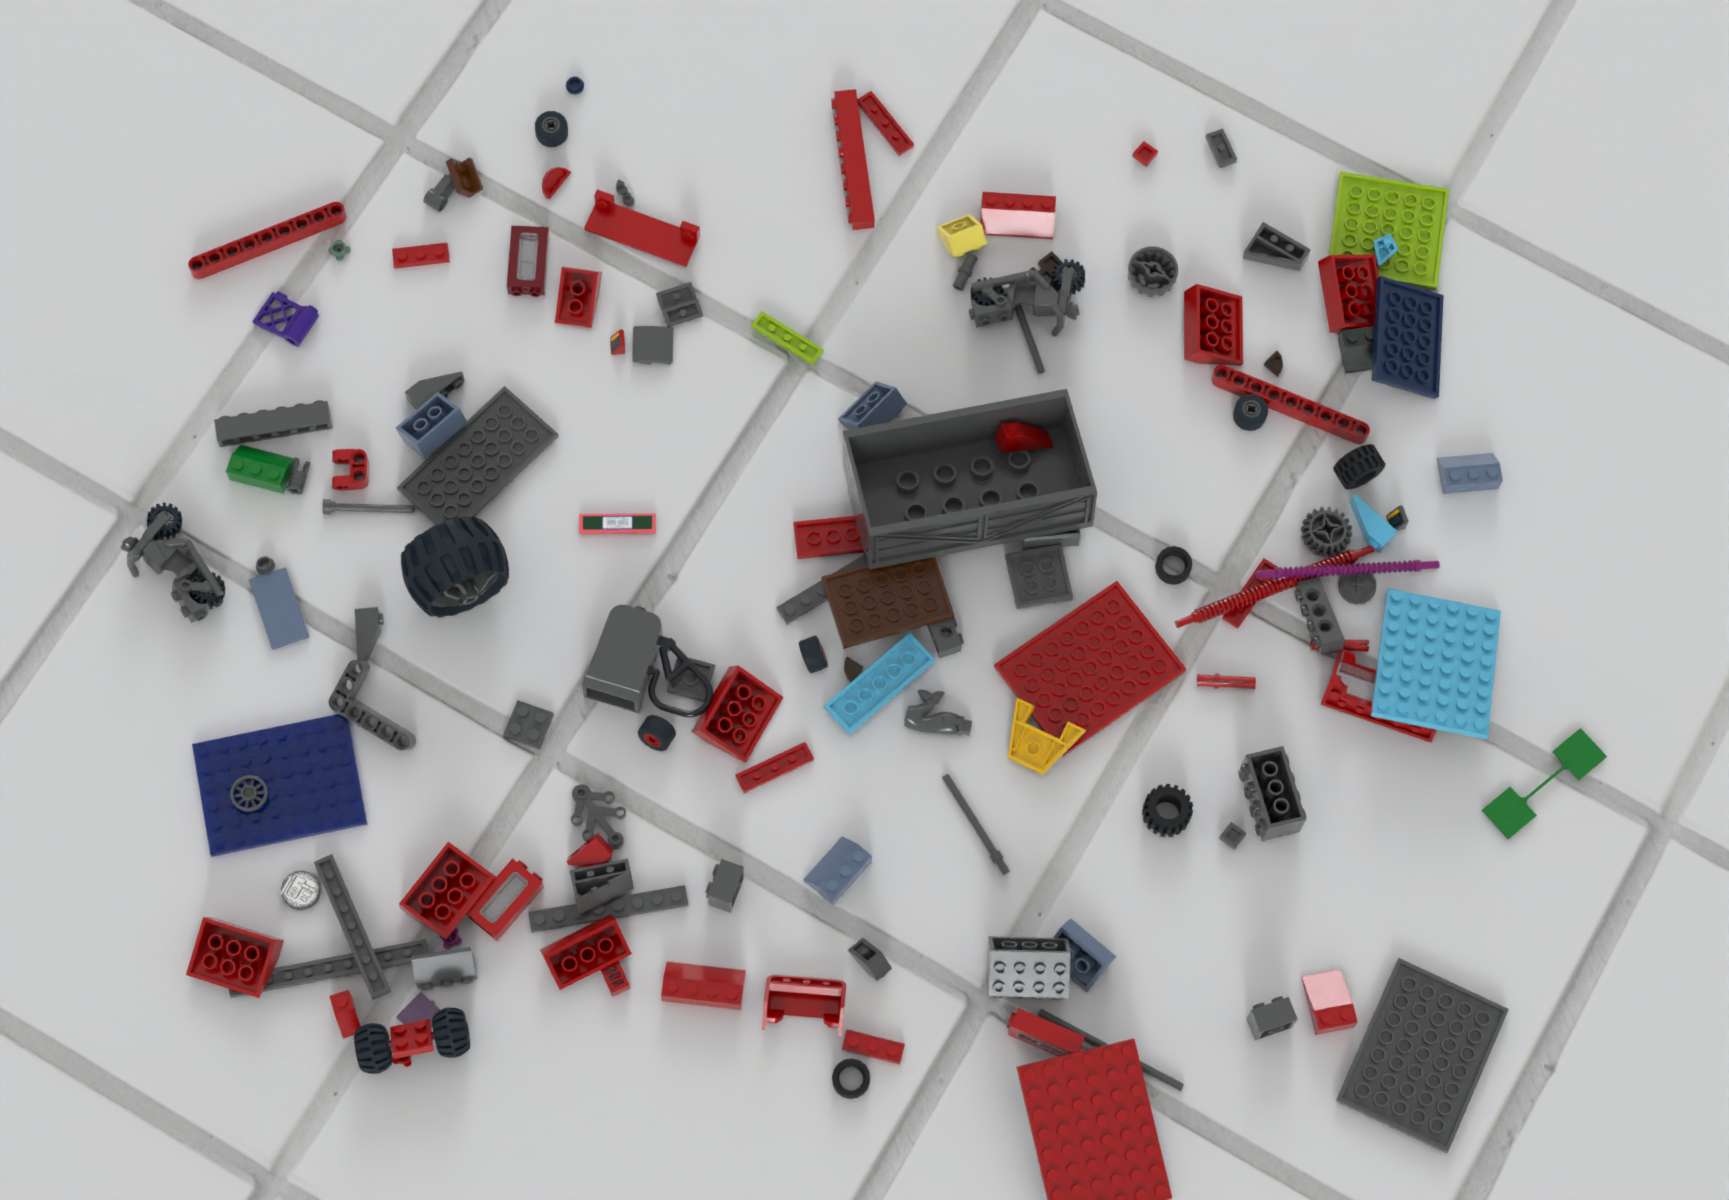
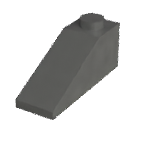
[355,607,384,670]

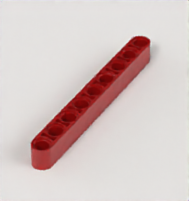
[188,202,346,279]
[1211,365,1370,444]

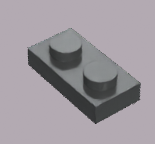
[1205,129,1237,168]

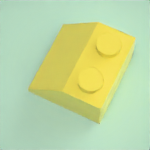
[936,214,987,257]

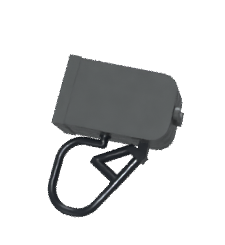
[582,605,713,718]

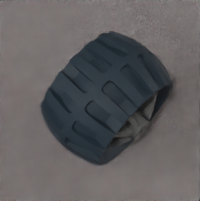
[401,516,509,618]

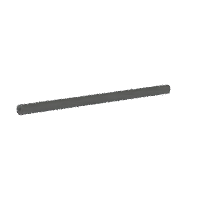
[1038,1009,1184,1091]

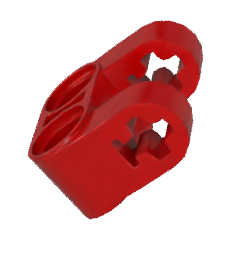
[332,449,369,491]

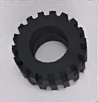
[1333,444,1386,490]
[1142,784,1193,837]

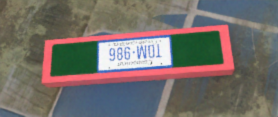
[579,514,656,534]

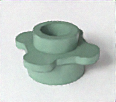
[328,240,351,261]

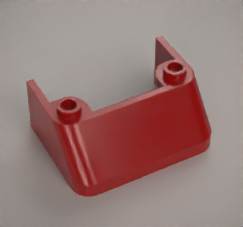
[762,975,846,1037]

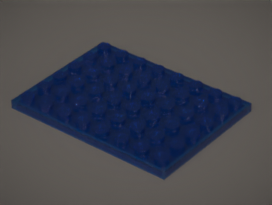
[192,714,368,857]

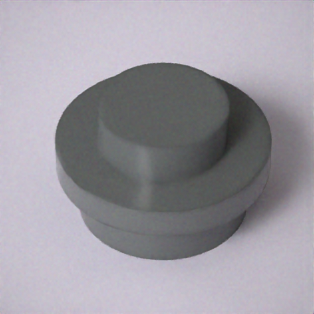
[256,556,275,575]

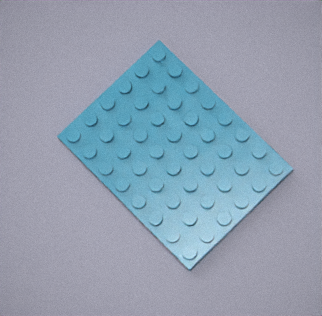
[1371,588,1501,740]

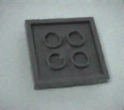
[1005,544,1073,609]

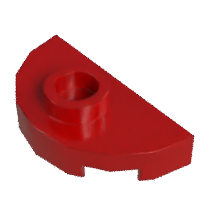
[542,167,571,199]

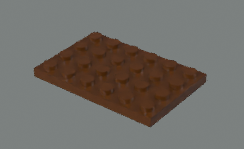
[821,557,954,649]

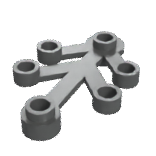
[571,784,626,849]

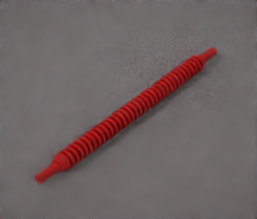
[1175,546,1374,628]

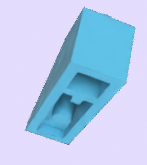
[1350,494,1397,553]

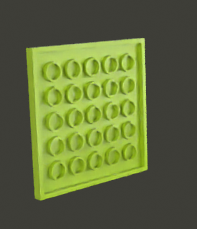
[1329,172,1449,290]

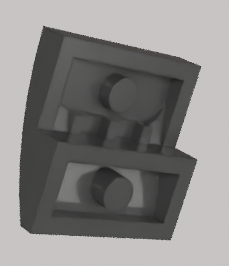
[656,282,703,327]
[632,326,673,365]

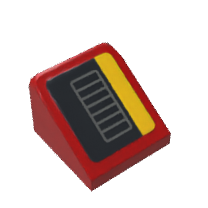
[610,329,625,355]

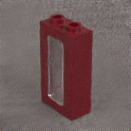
[507,225,550,297]

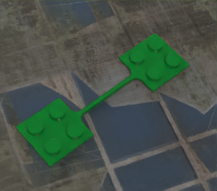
[1481,728,1607,839]

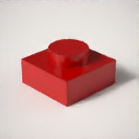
[1132,141,1158,167]

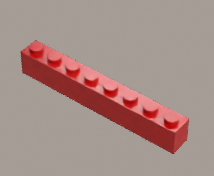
[831,89,875,230]

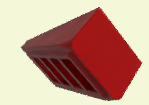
[601,961,630,996]

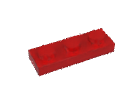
[392,243,450,269]
[842,1029,905,1065]

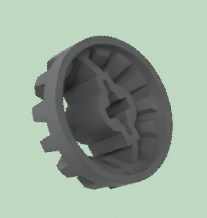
[1127,246,1178,297]

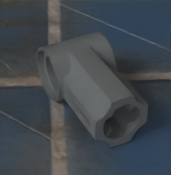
[423,174,455,212]

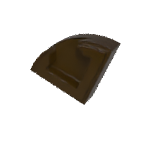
[1264,350,1283,377]
[844,657,863,682]

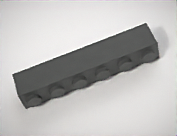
[214,400,333,447]

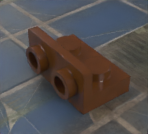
[446,157,483,198]

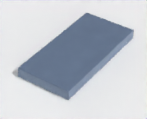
[249,567,309,650]

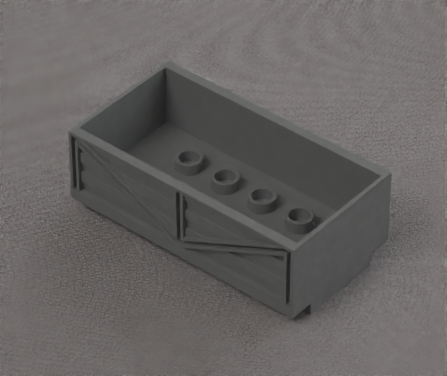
[843,389,1097,570]

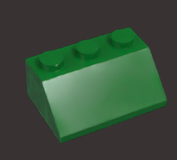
[226,445,294,494]

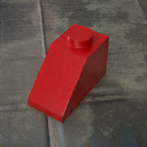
[566,833,613,867]
[329,990,361,1039]

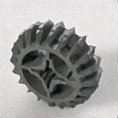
[1301,506,1352,557]

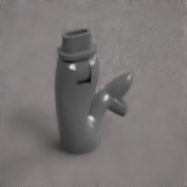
[904,690,972,736]

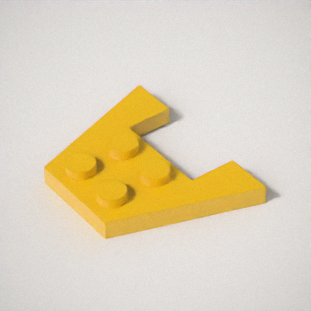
[1008,698,1086,775]

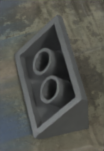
[1021,529,1081,551]

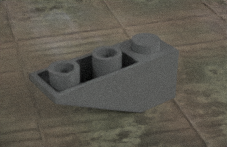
[405,372,465,410]

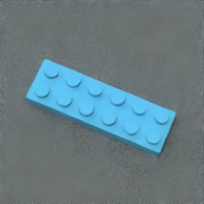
[824,633,936,736]

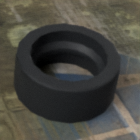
[1155,546,1192,585]
[832,1058,870,1099]

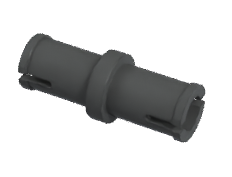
[952,253,978,291]

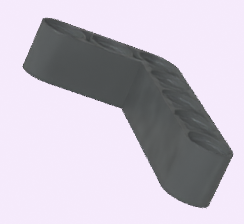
[328,659,416,750]

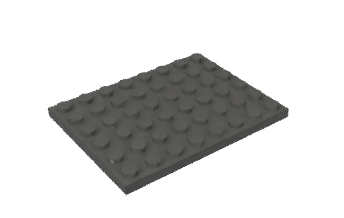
[1336,958,1509,1154]

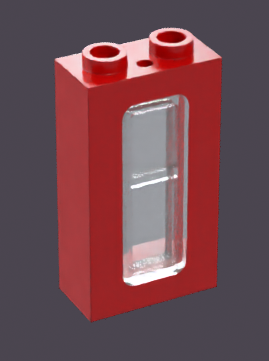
[466,858,544,941]
[1006,1008,1085,1056]

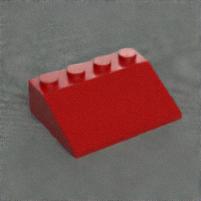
[1318,254,1379,333]
[1184,284,1243,366]
[691,665,783,763]
[399,842,496,940]
[186,917,284,998]

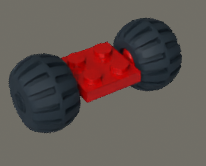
[354,1007,470,1074]

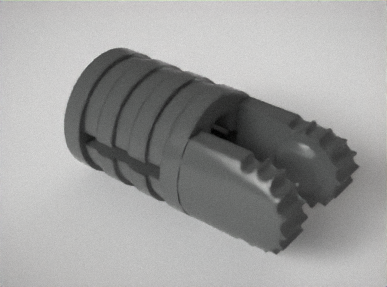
[286,457,311,495]

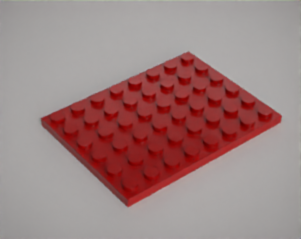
[994,581,1187,757]
[1016,1038,1172,1200]

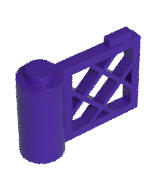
[252,291,319,347]

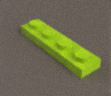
[751,311,824,366]

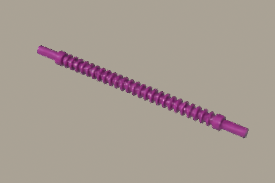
[1256,560,1440,579]

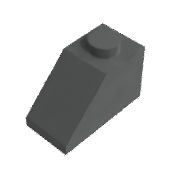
[848,938,892,981]

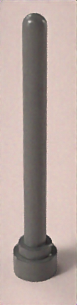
[322,499,415,515]

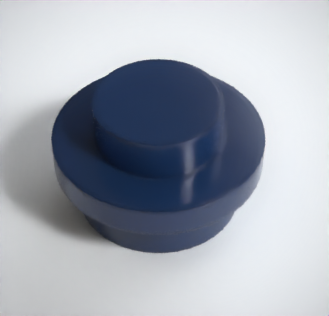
[566,77,584,95]

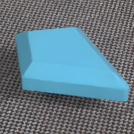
[1373,234,1399,267]

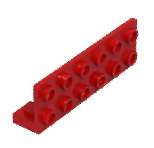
[584,189,700,267]

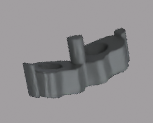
[616,179,635,206]

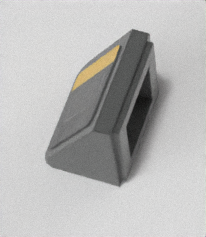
[1386,505,1409,531]

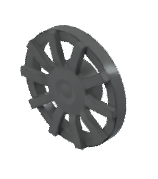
[230,775,268,812]

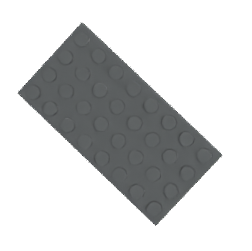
[397,386,559,526]

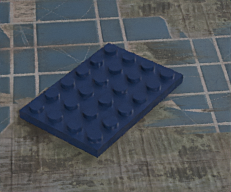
[1371,276,1444,399]

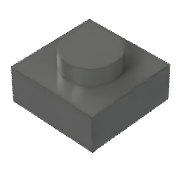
[1219,822,1247,850]

